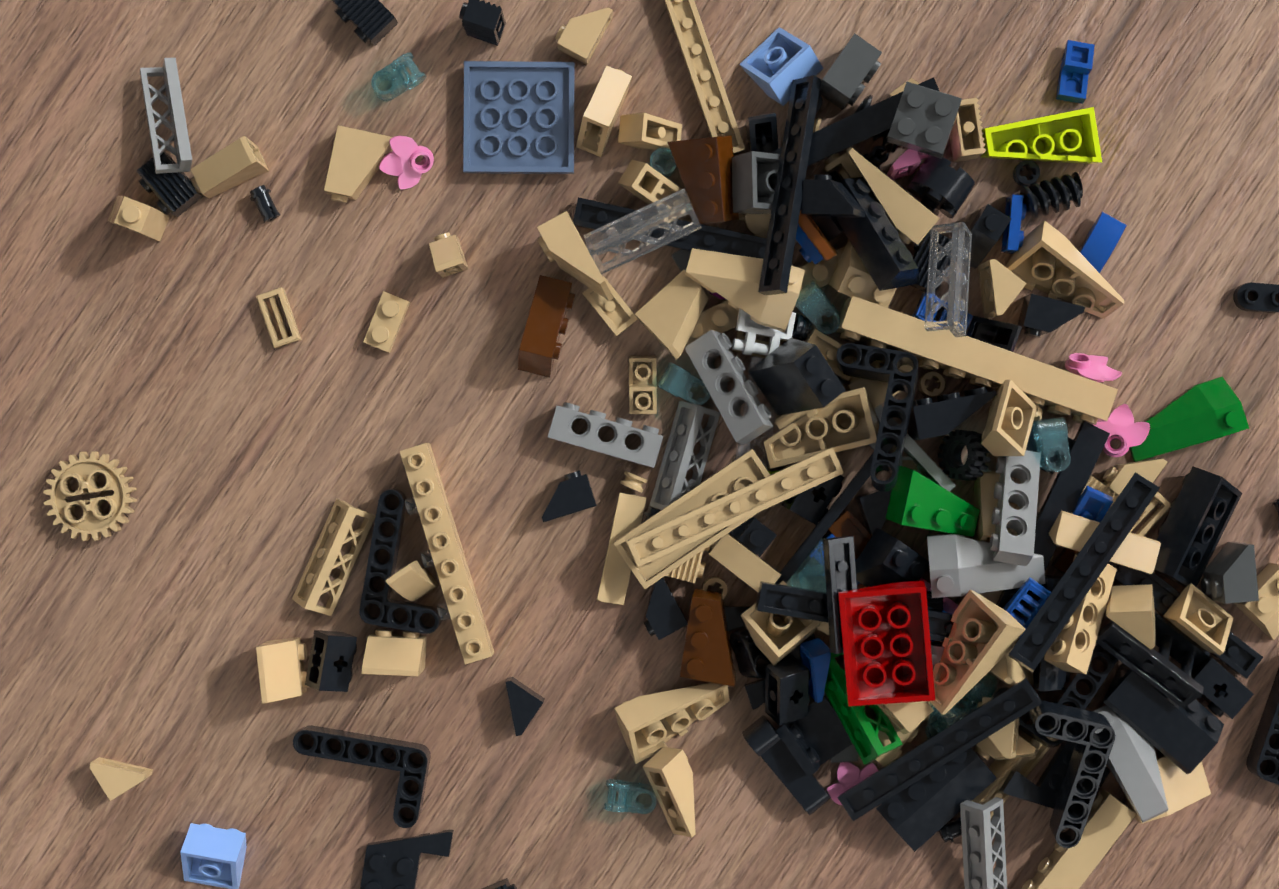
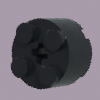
[907,155,975,218]

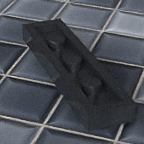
[823,536,857,654]

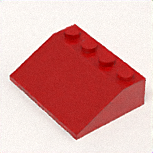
[838,580,935,706]

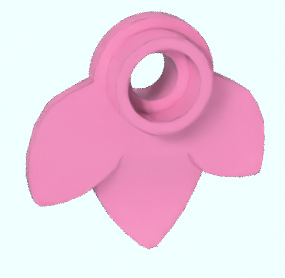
[379,136,434,189]
[1065,353,1122,382]
[1092,404,1150,458]
[827,762,878,805]

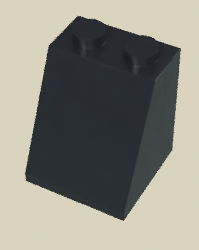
[748,338,845,416]

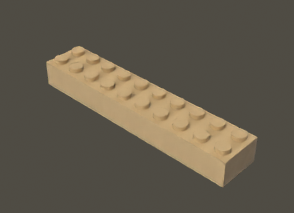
[834,296,1118,425]

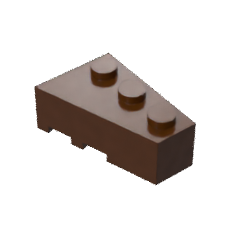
[667,135,739,224]
[518,275,576,378]
[680,589,736,687]

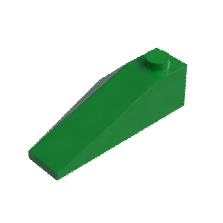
[1129,377,1249,462]

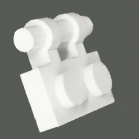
[732,308,796,356]

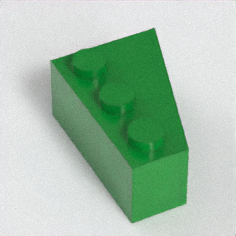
[886,466,980,537]

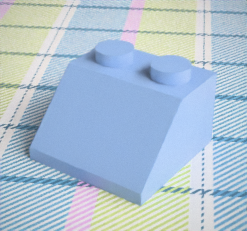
[740,27,823,106]
[180,823,247,889]

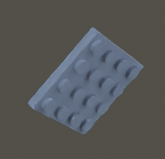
[463,61,575,174]

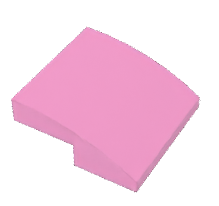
[886,149,929,180]

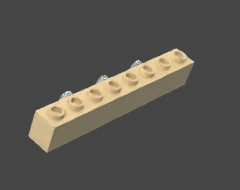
[400,443,494,665]

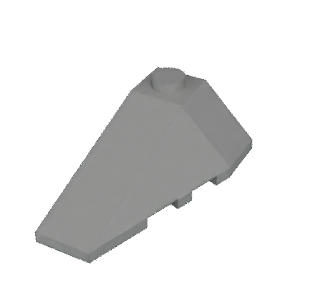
[927,534,1045,598]
[1092,705,1168,823]

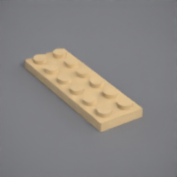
[613,449,770,589]

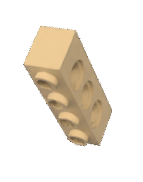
[1044,555,1117,674]

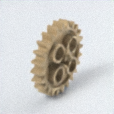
[43,451,137,541]

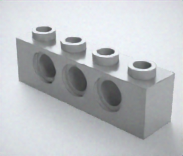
[685,330,773,444]
[548,402,663,468]
[989,450,1041,566]

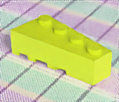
[981,107,1102,164]

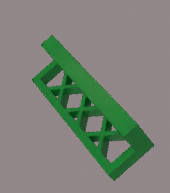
[824,653,903,765]

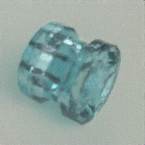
[649,148,677,178]

